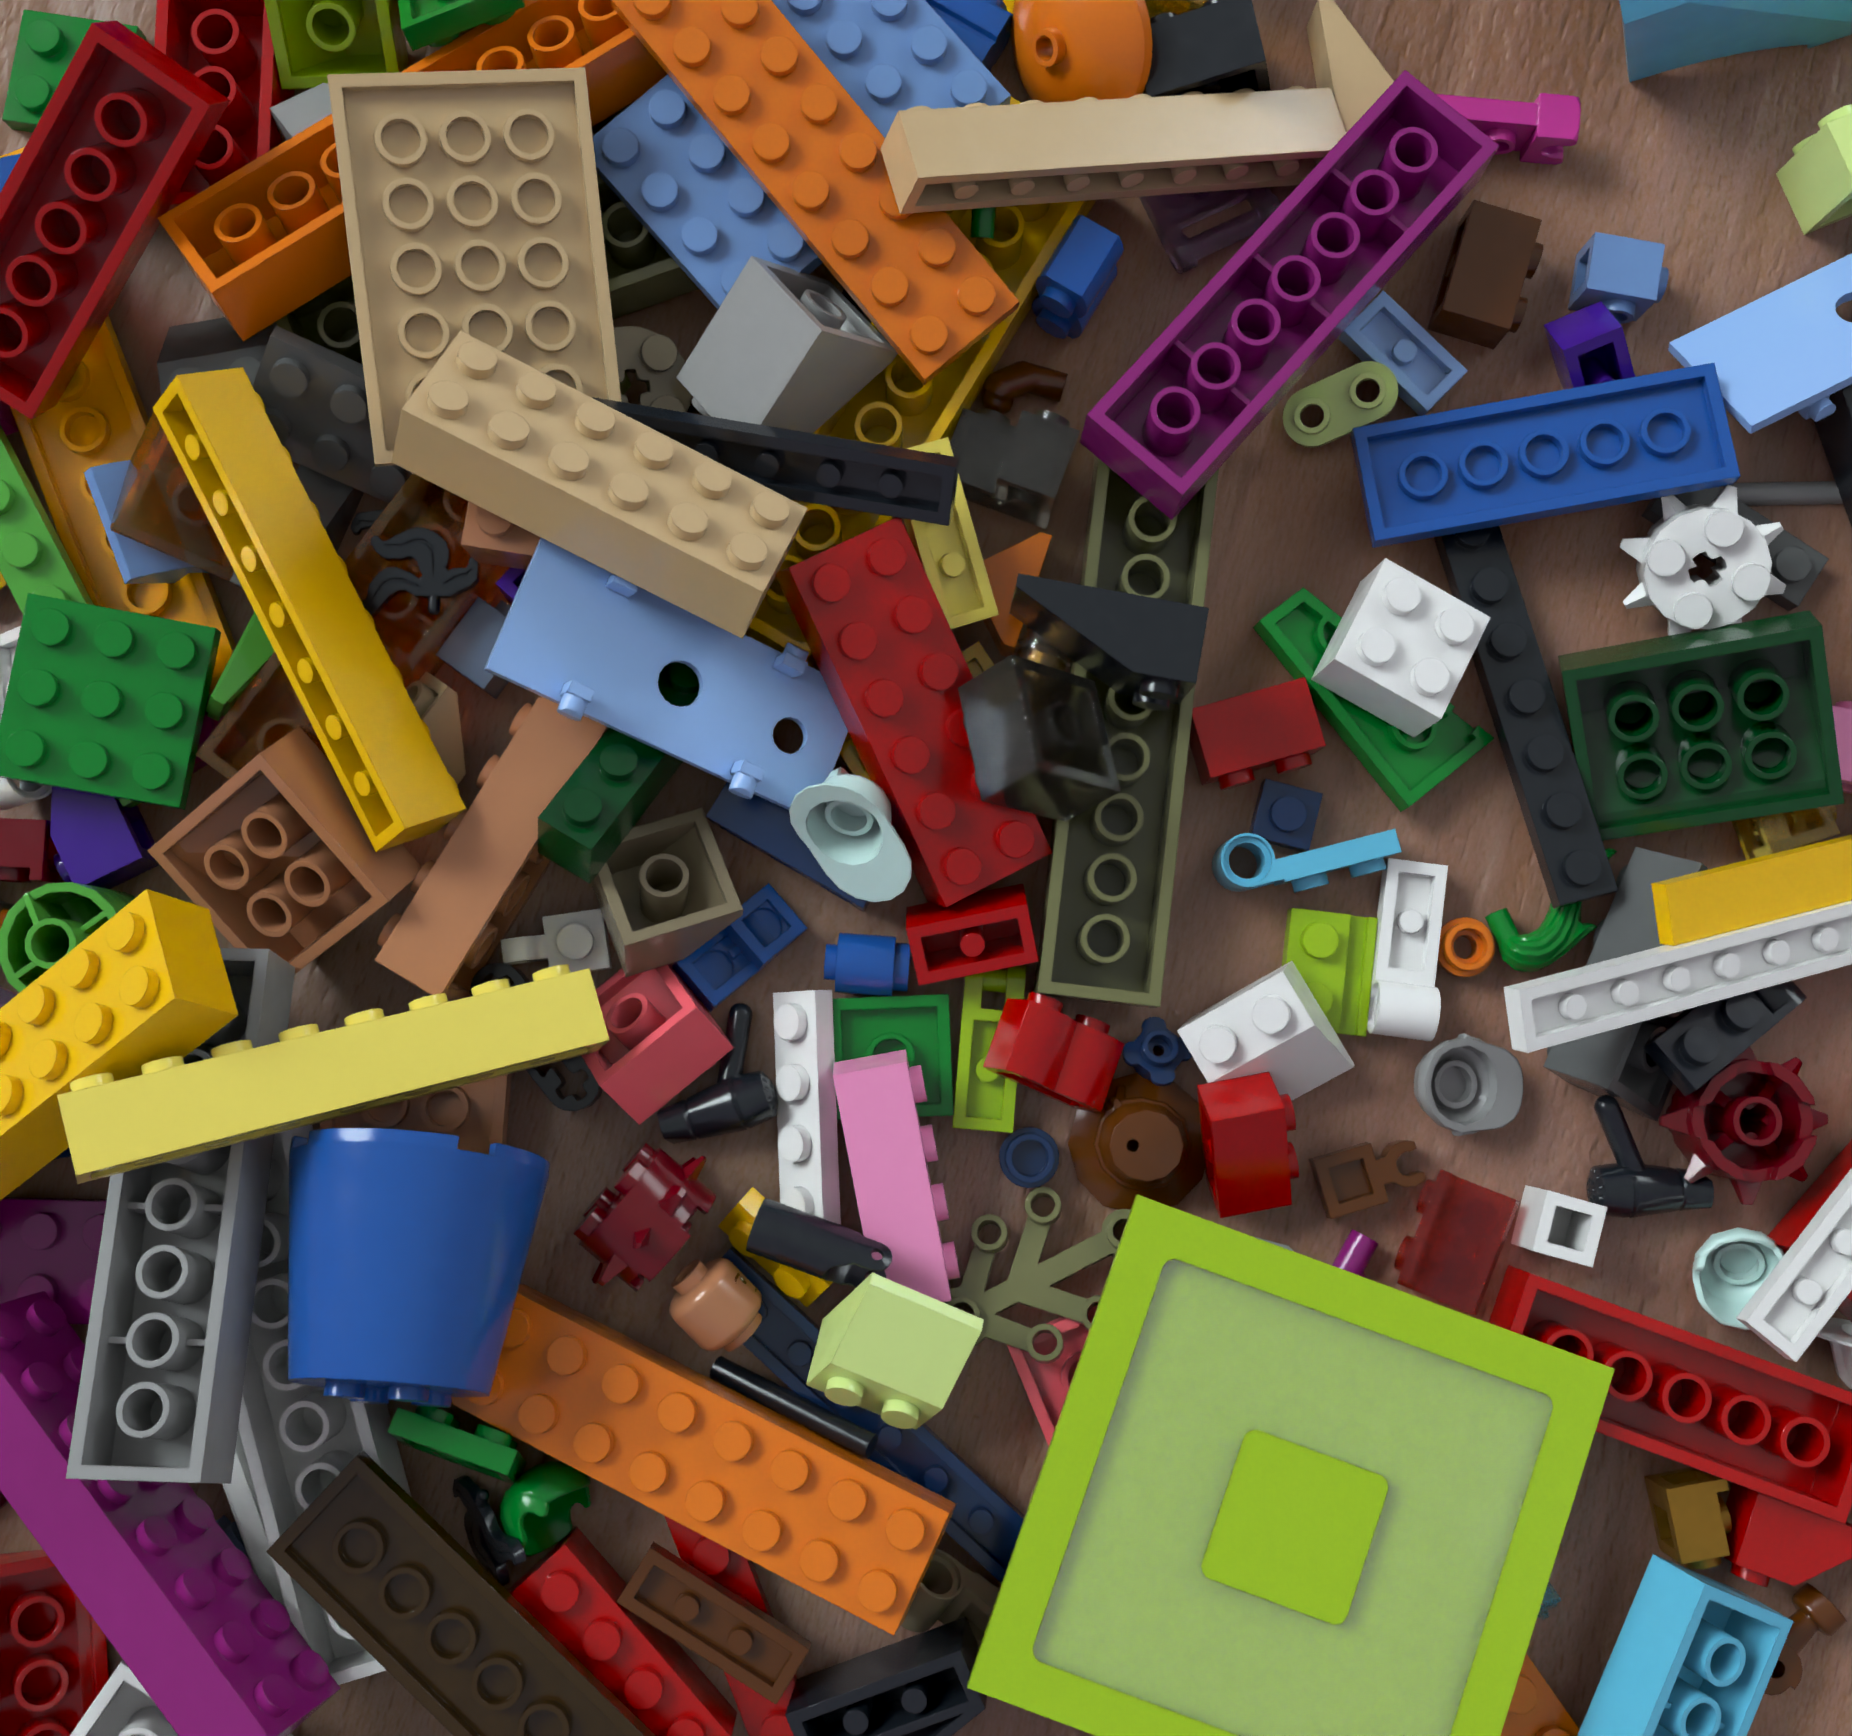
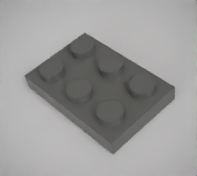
[253,325,422,511]

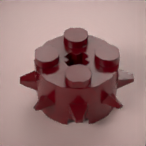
[1659,1046,1828,1205]
[573,1143,716,1292]

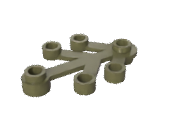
[944,1187,1131,1364]

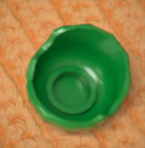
[500,1461,591,1557]

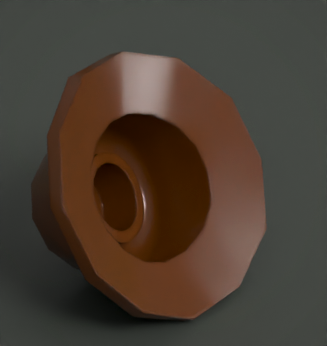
[1068,1073,1205,1210]

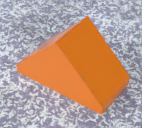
[983,532,1052,659]

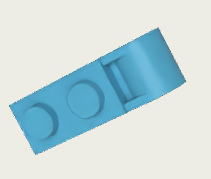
[1212,829,1402,893]

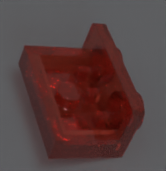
[1394,1169,1520,1316]

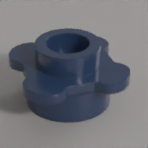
[1122,1017,1192,1087]

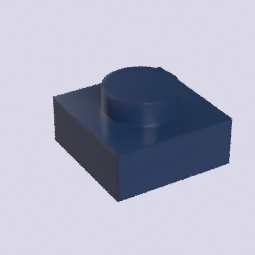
[1249,779,1323,852]

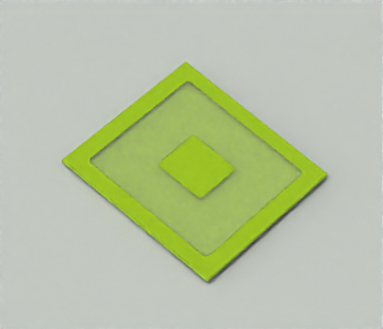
[967,1194,1615,1736]

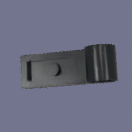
[1643,981,1807,1097]

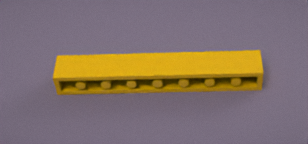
[152,367,466,852]

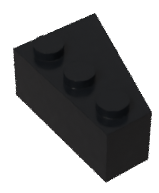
[785,1617,987,1736]

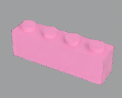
[833,1049,960,1302]

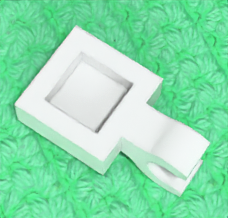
[501,909,612,972]

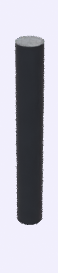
[710,1356,878,1458]

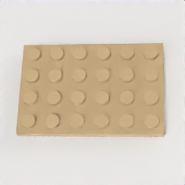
[327,67,622,467]

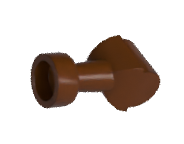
[1764,1583,1847,1696]

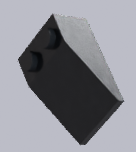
[1010,573,1209,711]

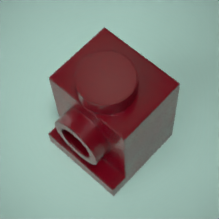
[0,818,65,883]

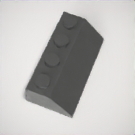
[1543,847,1708,1121]

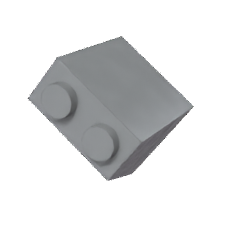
[676,256,898,433]

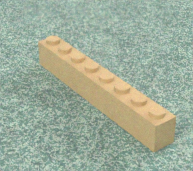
[880,86,1346,214]

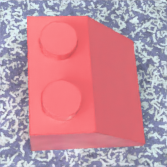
[581,964,734,1125]

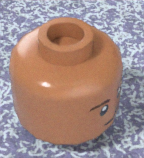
[669,1257,762,1352]

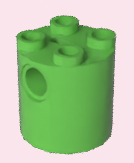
[0,882,136,993]

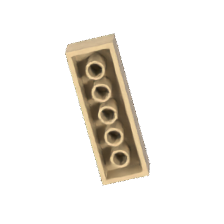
[391,331,808,639]

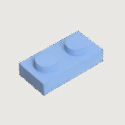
[1338,290,1468,416]

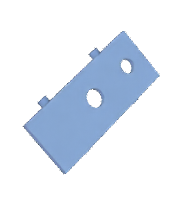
[1668,253,1852,434]
[484,538,848,810]

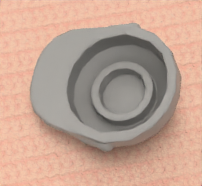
[1413,1033,1523,1136]

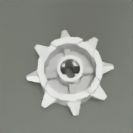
[1619,485,1786,636]

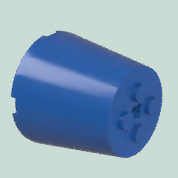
[288,1128,550,1408]

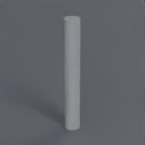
[1724,481,1843,506]

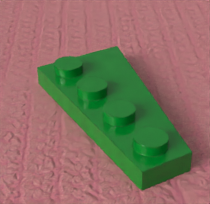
[1253,587,1495,812]

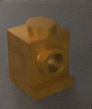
[1644,1467,1732,1569]

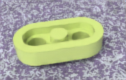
[1283,361,1398,447]

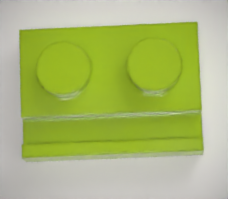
[1282,908,1378,1037]

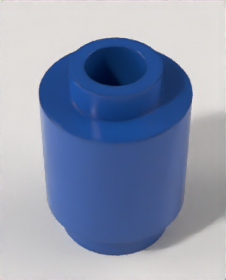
[824,933,910,996]

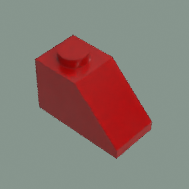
[1724,1483,1852,1587]

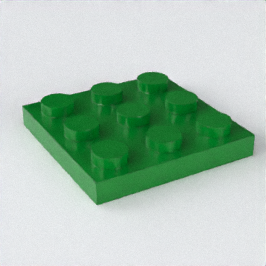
[0,593,221,810]

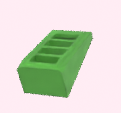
[206,611,279,721]

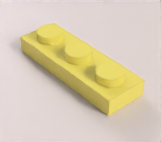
[903,437,999,629]

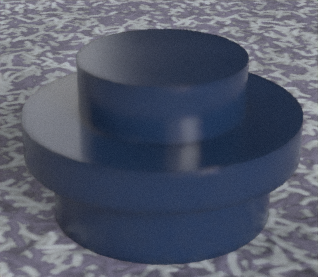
[999,1127,1059,1188]

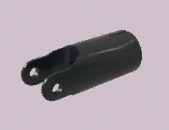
[746,1198,892,1287]

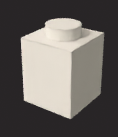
[1511,1185,1608,1268]

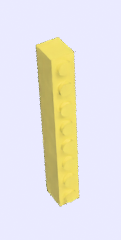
[57,964,610,1184]

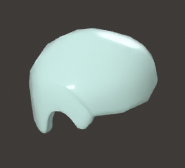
[1692,1227,1785,1331]

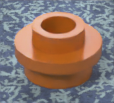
[1438,917,1495,977]

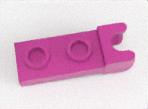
[1436,93,1581,165]

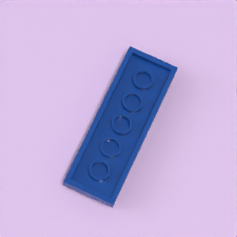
[1350,363,1740,548]

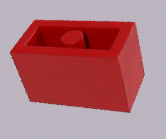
[1189,677,1326,791]
[906,884,1039,986]
[1197,1072,1299,1218]

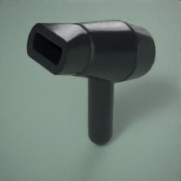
[657,1003,778,1144]
[1586,1095,1714,1218]

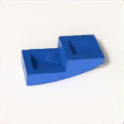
[672,883,807,1012]

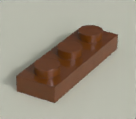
[617,1541,811,1704]

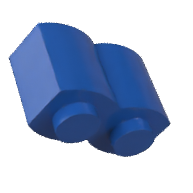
[1032,215,1124,339]

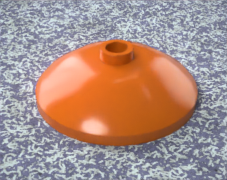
[1011,0,1153,103]

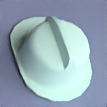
[789,767,912,902]

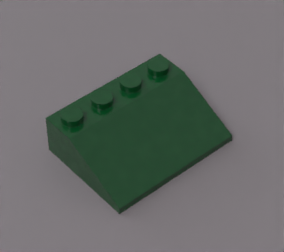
[1558,610,1844,841]

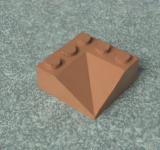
[147,726,422,974]

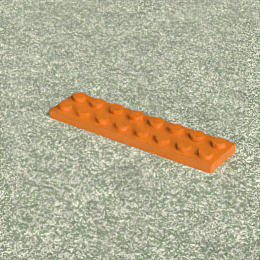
[610,0,1020,385]

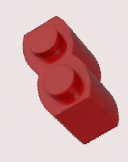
[983,992,1124,1112]

